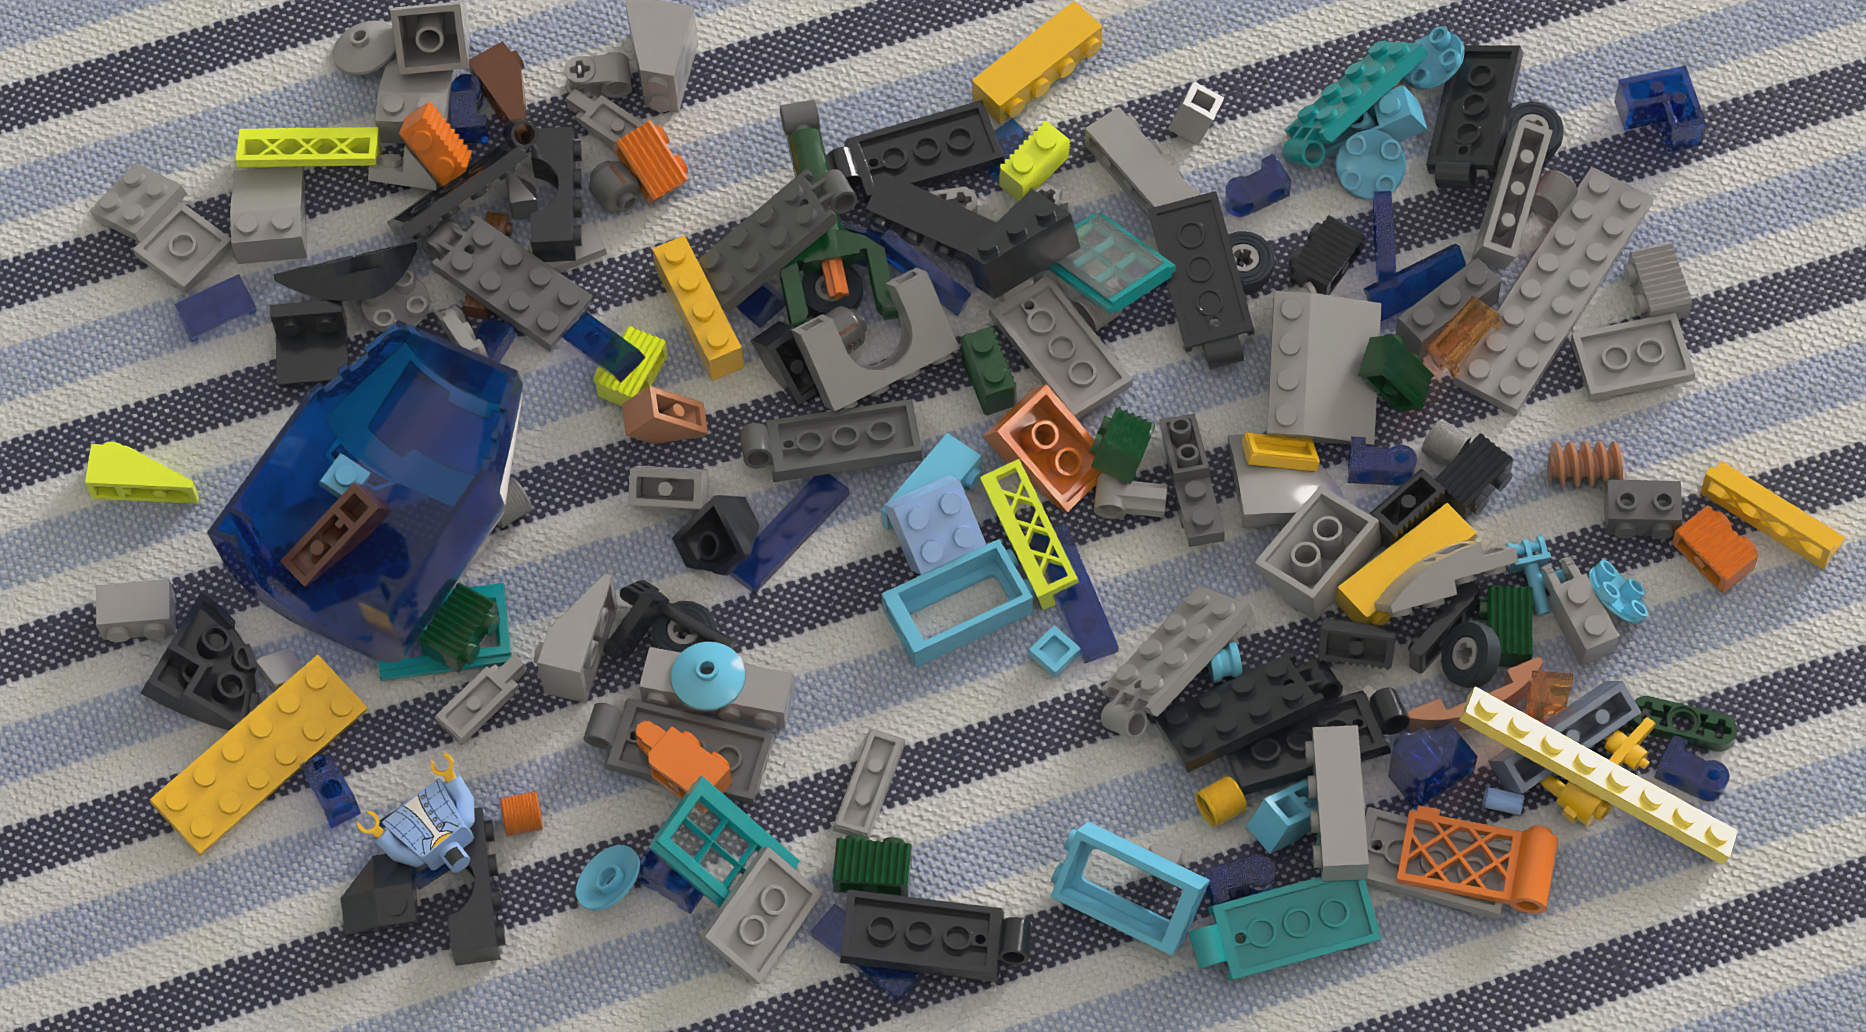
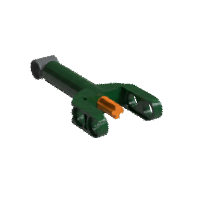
[779,99,898,328]

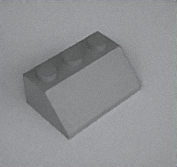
[1254,485,1381,620]

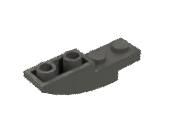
[1159,413,1225,547]

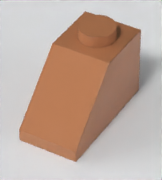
[622,386,708,444]

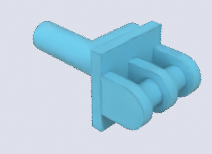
[1506,535,1566,616]

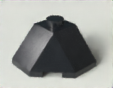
[672,495,760,576]
[340,854,421,936]

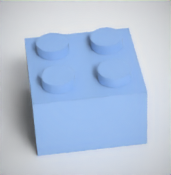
[883,475,987,575]

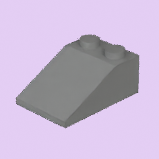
[375,54,457,144]
[230,166,308,264]
[534,573,618,703]

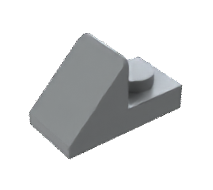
[368,143,440,191]

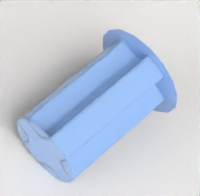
[1482,783,1524,816]

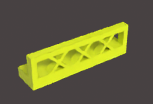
[236,127,382,167]
[980,459,1079,610]

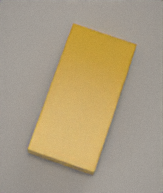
[1241,432,1320,472]

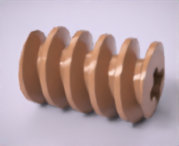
[1547,441,1624,487]

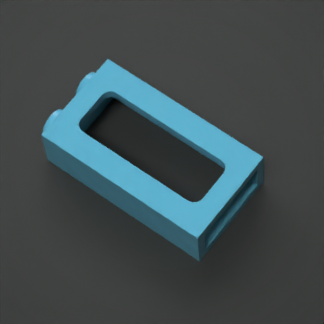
[882,539,1036,668]
[1050,822,1210,956]

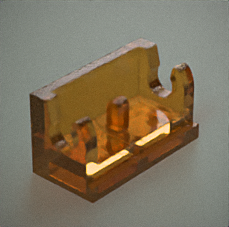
[1426,296,1503,378]
[1525,670,1573,724]

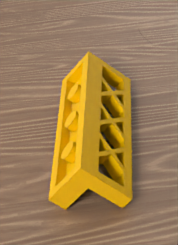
[1700,461,1845,570]

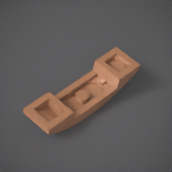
[1405,656,1543,735]

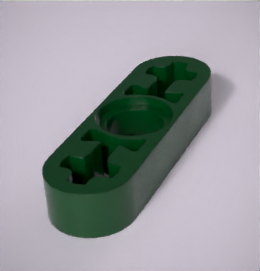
[1629,696,1737,752]

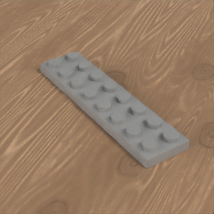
[1453,166,1654,417]

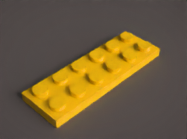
[150,655,368,856]

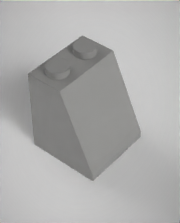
[625,0,699,113]
[390,1,470,75]

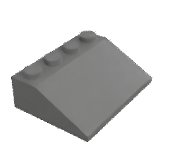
[1266,291,1381,446]

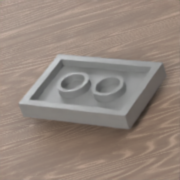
[1571,312,1695,401]
[699,847,823,984]

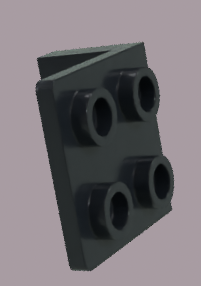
[270,300,349,387]

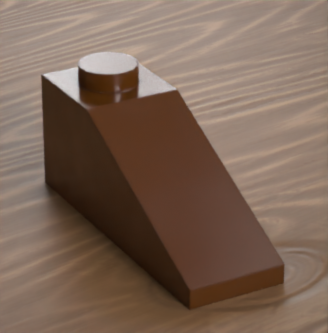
[469,41,530,150]
[280,482,393,587]

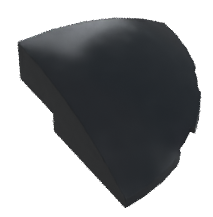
[273,242,418,301]
[141,592,259,730]

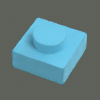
[319,453,371,498]
[1029,625,1081,678]

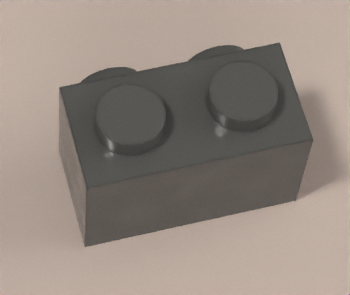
[1604,480,1682,539]

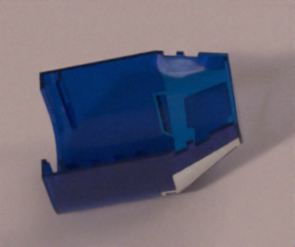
[207,320,523,663]

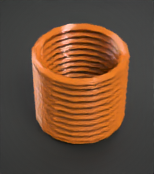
[499,791,543,837]

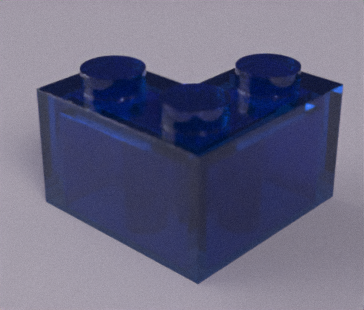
[1614,65,1707,152]
[1388,722,1478,810]

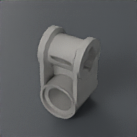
[564,52,632,99]

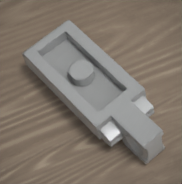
[566,88,645,146]
[436,304,488,379]
[434,655,527,745]

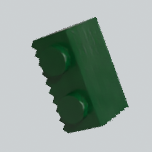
[960,327,1017,415]
[1358,334,1435,412]
[1089,407,1155,484]
[419,583,500,673]
[1478,585,1533,667]
[832,834,912,897]

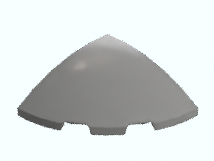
[1228,435,1345,530]

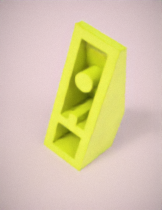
[85,442,199,504]

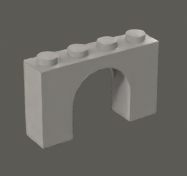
[791,268,960,411]

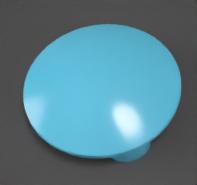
[1403,26,1464,90]
[1336,130,1406,200]
[1589,560,1648,624]

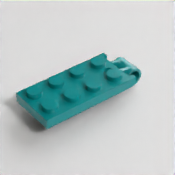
[1283,41,1428,167]
[1189,877,1382,981]

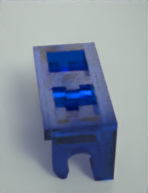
[175,274,257,342]

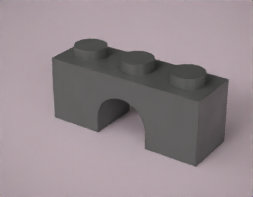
[1395,257,1502,358]

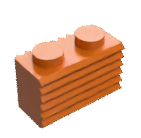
[398,102,472,186]
[612,120,688,206]
[1672,505,1758,594]

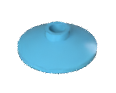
[671,642,745,711]
[576,845,640,911]

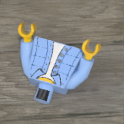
[356,753,475,873]

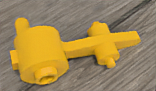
[1540,717,1656,827]

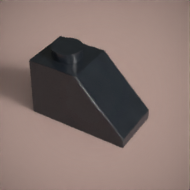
[750,321,819,406]

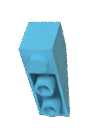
[1322,85,1427,157]

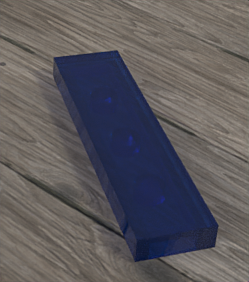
[729,474,850,594]
[1032,523,1119,664]

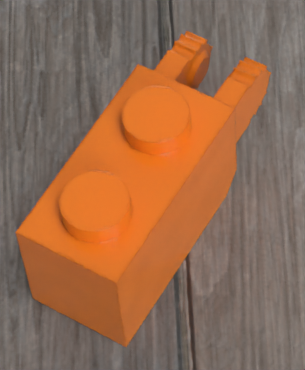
[635,720,732,815]

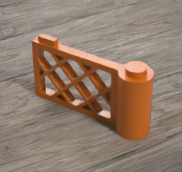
[1396,805,1559,914]

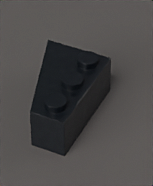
[965,189,1081,299]

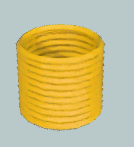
[1195,776,1247,828]

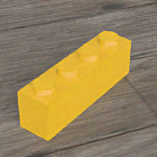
[972,1,1102,124]
[652,235,744,381]
[1335,503,1477,626]

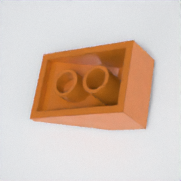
[982,384,1103,513]

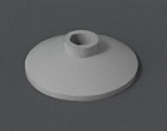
[332,21,396,75]

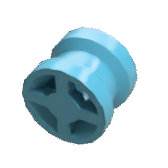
[1207,641,1243,683]

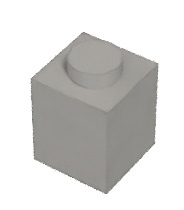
[1168,81,1224,145]

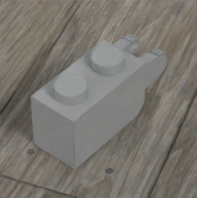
[1540,556,1619,666]

